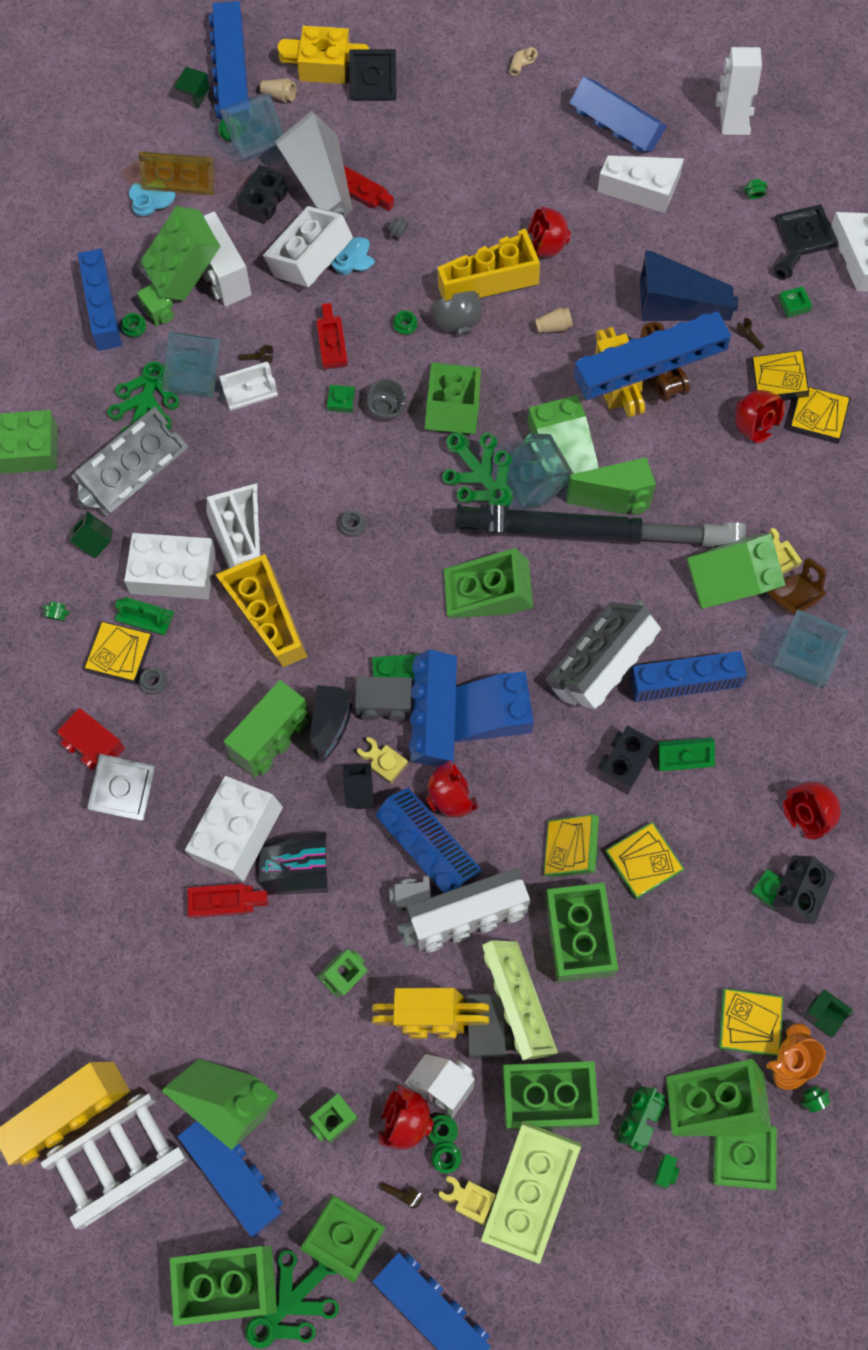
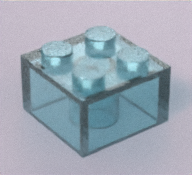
[220,93,283,159]
[162,331,220,398]
[507,434,574,508]
[772,609,849,689]

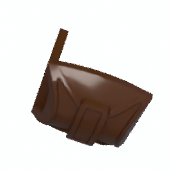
[767,558,827,616]

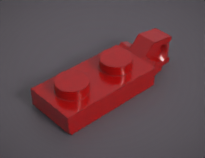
[344,165,394,212]
[316,303,348,369]
[187,884,269,919]

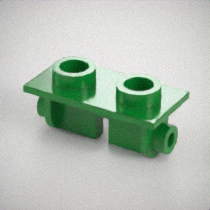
[115,596,175,636]
[617,1086,665,1153]

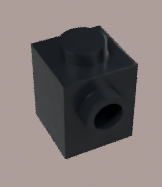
[343,763,374,809]

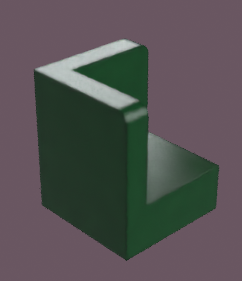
[175,66,210,109]
[69,511,113,558]
[802,989,854,1038]

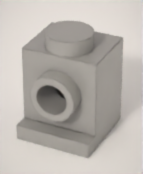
[389,876,431,913]

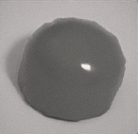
[367,379,406,420]

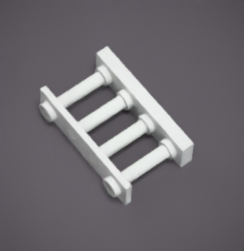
[41,1094,189,1230]

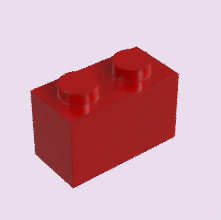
[57,708,125,771]

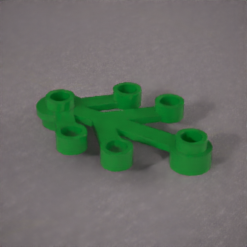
[107,361,180,434]
[442,432,513,506]
[245,1250,339,1349]

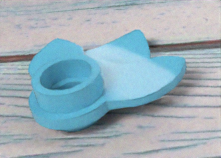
[129,179,176,216]
[331,237,375,275]

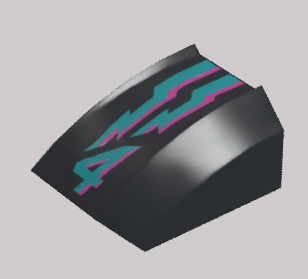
[310,685,353,764]
[259,832,329,895]

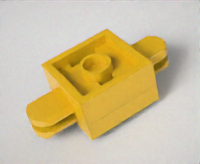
[278,26,369,84]
[595,326,645,418]
[372,988,489,1039]

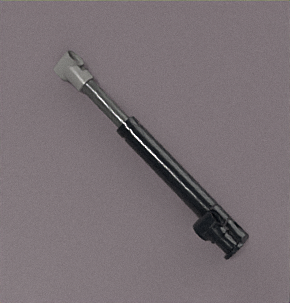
[455,503,746,548]

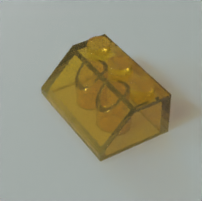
[138,150,216,195]

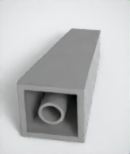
[275,111,353,218]

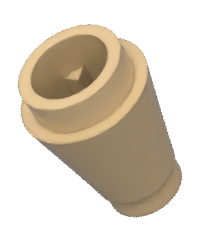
[260,78,296,103]
[535,307,573,333]

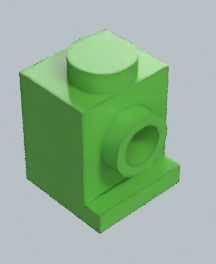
[137,284,174,326]
[316,949,368,997]
[310,1094,358,1143]

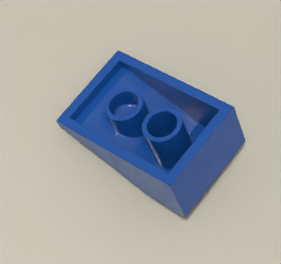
[454,671,534,743]

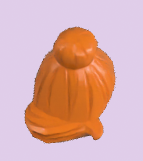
[766,1023,826,1090]

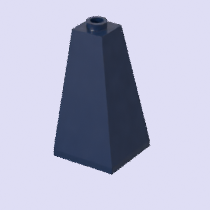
[639,250,738,321]

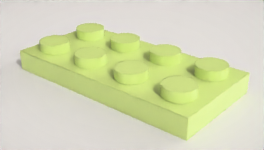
[482,941,558,1060]
[481,1121,581,1264]

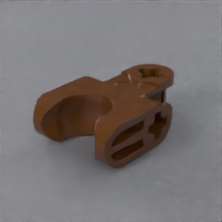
[640,322,690,402]

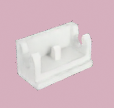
[219,362,278,411]

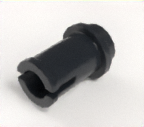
[774,249,801,280]

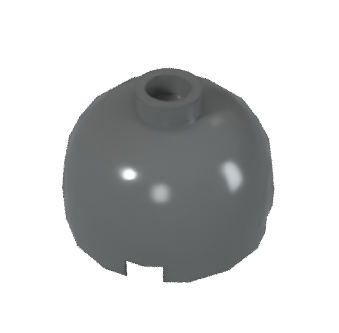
[431,291,482,336]

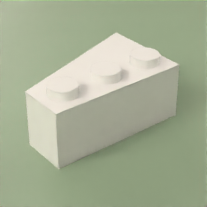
[716,47,762,135]
[597,156,684,213]
[831,212,868,292]
[206,483,260,569]
[405,1054,475,1119]

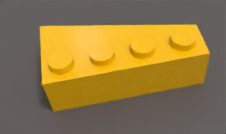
[438,228,540,301]
[216,554,308,667]
[0,1062,131,1166]

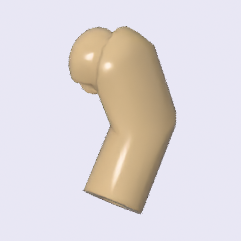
[509,47,538,77]

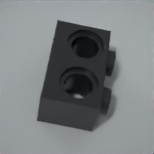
[236,164,288,224]
[597,725,657,795]
[772,855,836,925]

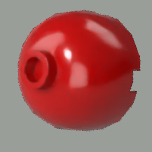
[528,206,571,258]
[735,390,785,443]
[426,760,479,818]
[783,781,841,840]
[378,1085,433,1150]

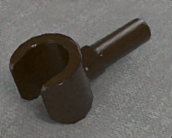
[736,317,765,351]
[239,345,273,364]
[380,1182,424,1209]

